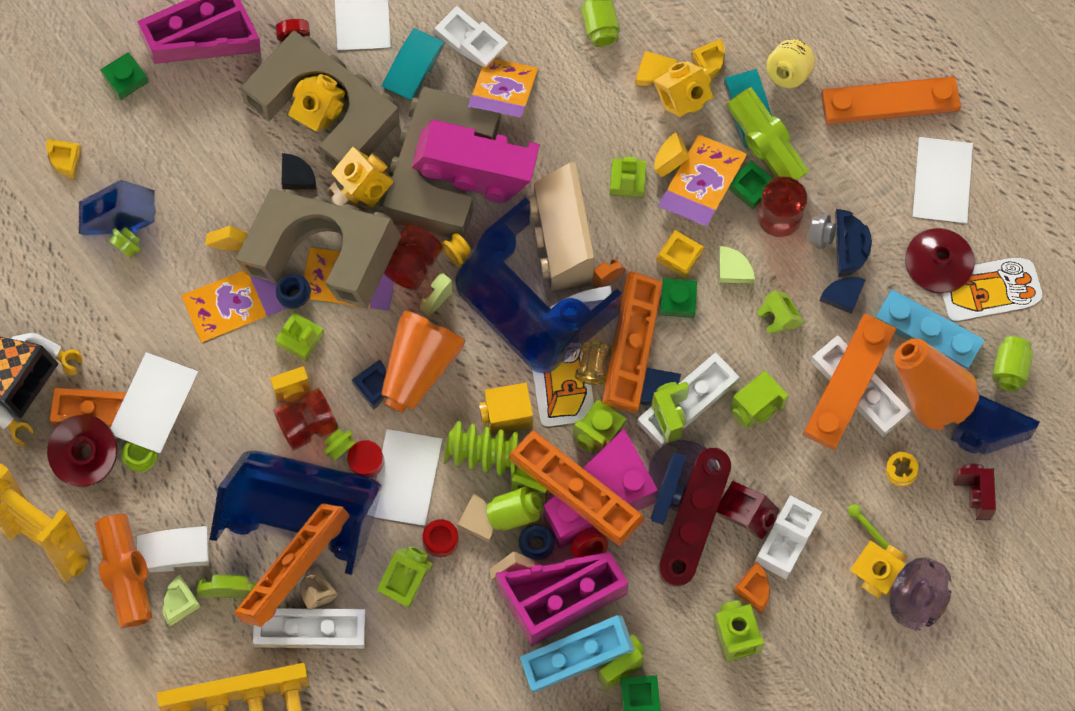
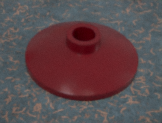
[905,228,975,294]
[47,415,118,487]

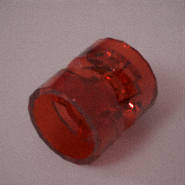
[758,177,807,237]
[384,224,443,290]
[273,388,339,451]

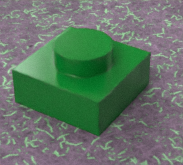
[100,52,149,100]
[728,160,777,210]
[660,278,697,318]
[620,675,661,711]

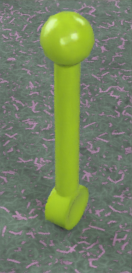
[847,504,902,552]

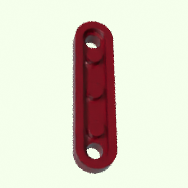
[658,448,731,587]

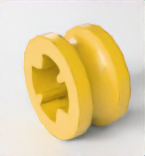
[441,233,474,268]
[886,452,919,487]

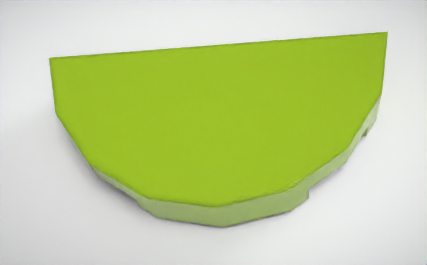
[196,575,257,598]

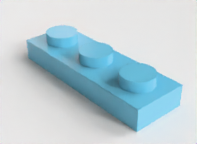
[875,289,984,370]
[520,615,635,692]

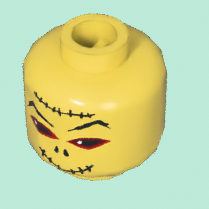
[766,39,815,89]

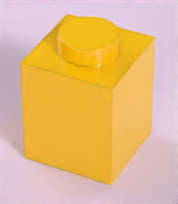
[479,382,533,435]

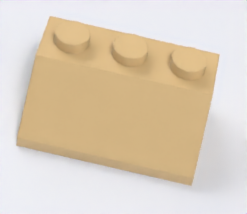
[528,162,594,291]

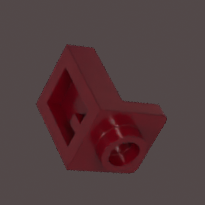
[953,463,996,520]
[716,480,779,539]

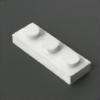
[811,335,911,437]
[637,352,740,448]
[253,608,366,649]

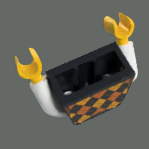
[0,333,83,447]

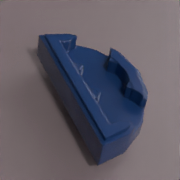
[835,209,872,277]
[650,452,687,525]

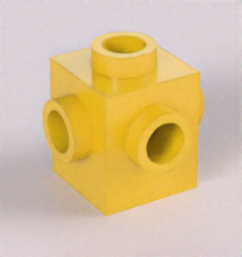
[653,61,714,117]
[288,74,346,132]
[331,147,394,208]
[850,540,913,599]

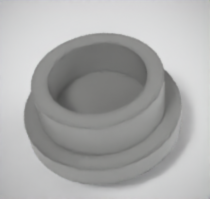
[808,214,836,249]

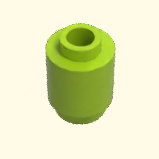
[580,0,620,47]
[992,336,1033,391]
[486,487,543,531]

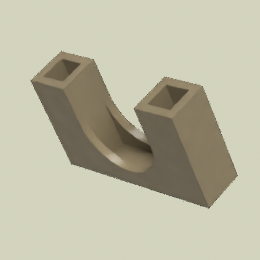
[240,31,400,170]
[379,86,501,238]
[235,188,401,308]

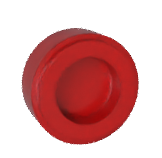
[275,19,310,42]
[347,440,384,478]
[422,519,459,558]
[571,528,608,558]

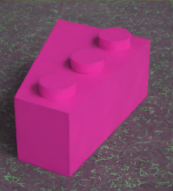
[137,0,261,64]
[411,119,540,203]
[543,428,658,549]
[496,552,629,647]

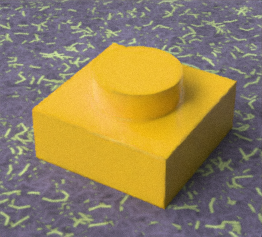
[270,366,311,402]

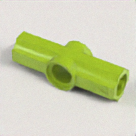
[726,87,810,189]

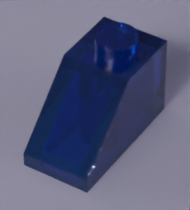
[79,180,156,235]
[951,395,1040,455]

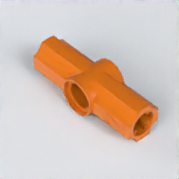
[94,513,153,628]

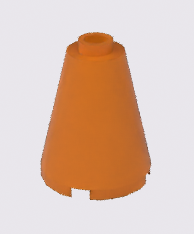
[381,310,465,413]
[894,338,979,430]

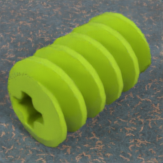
[443,421,520,478]

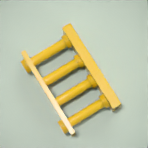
[0,463,90,583]
[156,663,309,711]

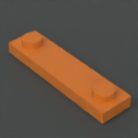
[821,76,961,125]
[602,271,663,414]
[803,313,897,451]
[509,430,644,546]
[234,503,350,627]

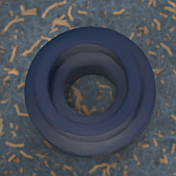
[276,274,311,309]
[519,525,555,561]

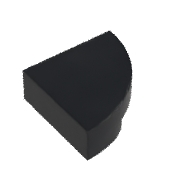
[281,153,317,189]

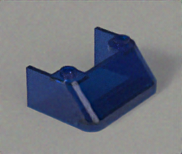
[455,197,622,373]
[209,451,382,575]

